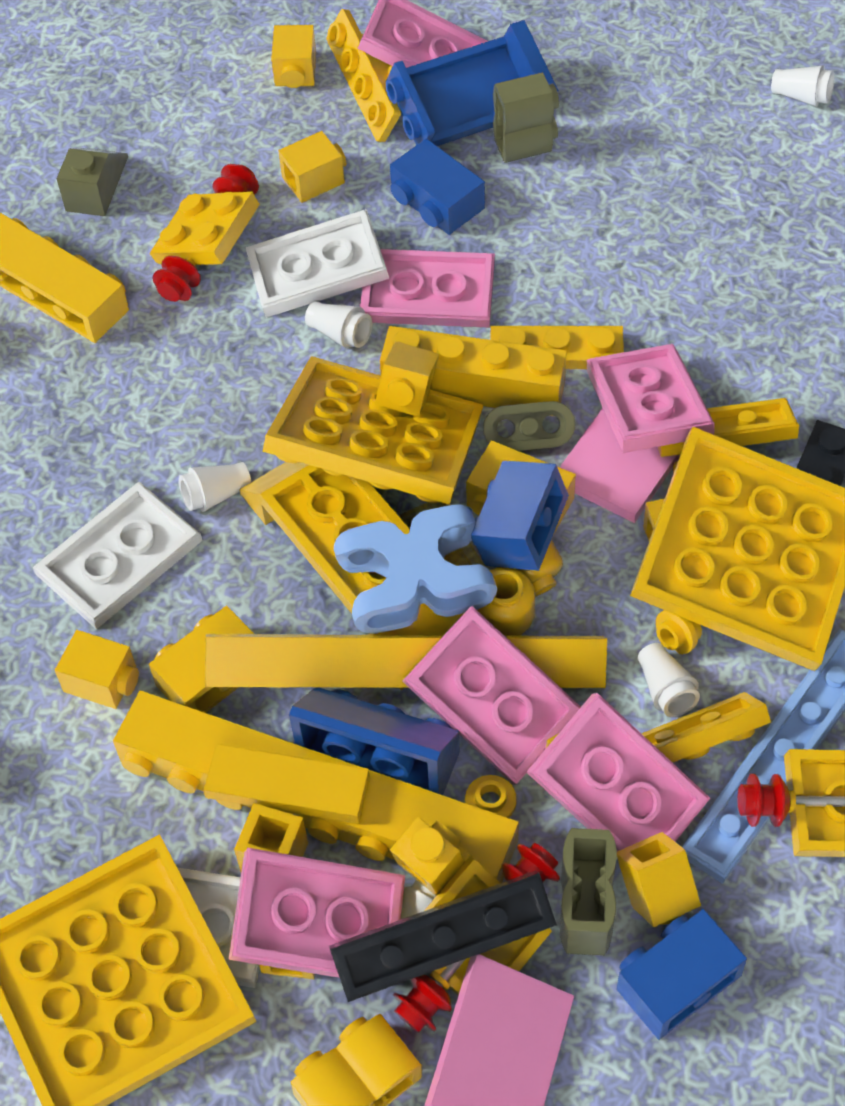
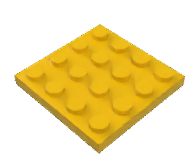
[262,356,484,505]
[630,427,845,671]
[0,834,257,1106]

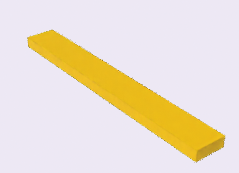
[205,634,607,688]

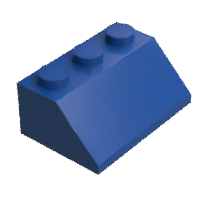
[289,687,460,795]

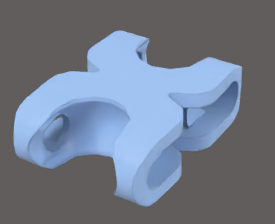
[334,505,497,634]

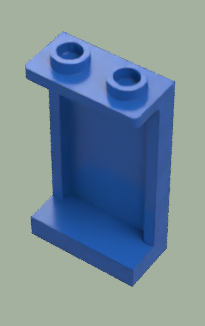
[386,20,559,146]

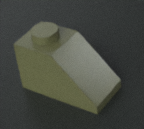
[56,148,128,216]

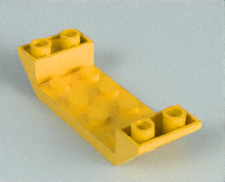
[239,462,464,690]

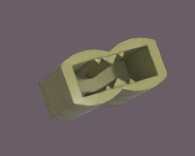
[493,72,559,163]
[560,828,617,956]

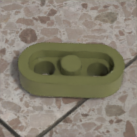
[483,401,575,451]

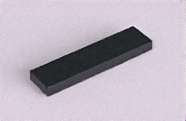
[329,870,557,1002]

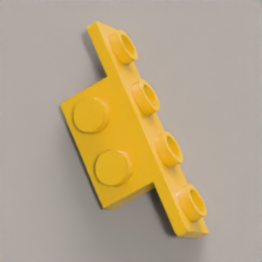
[326,9,401,142]

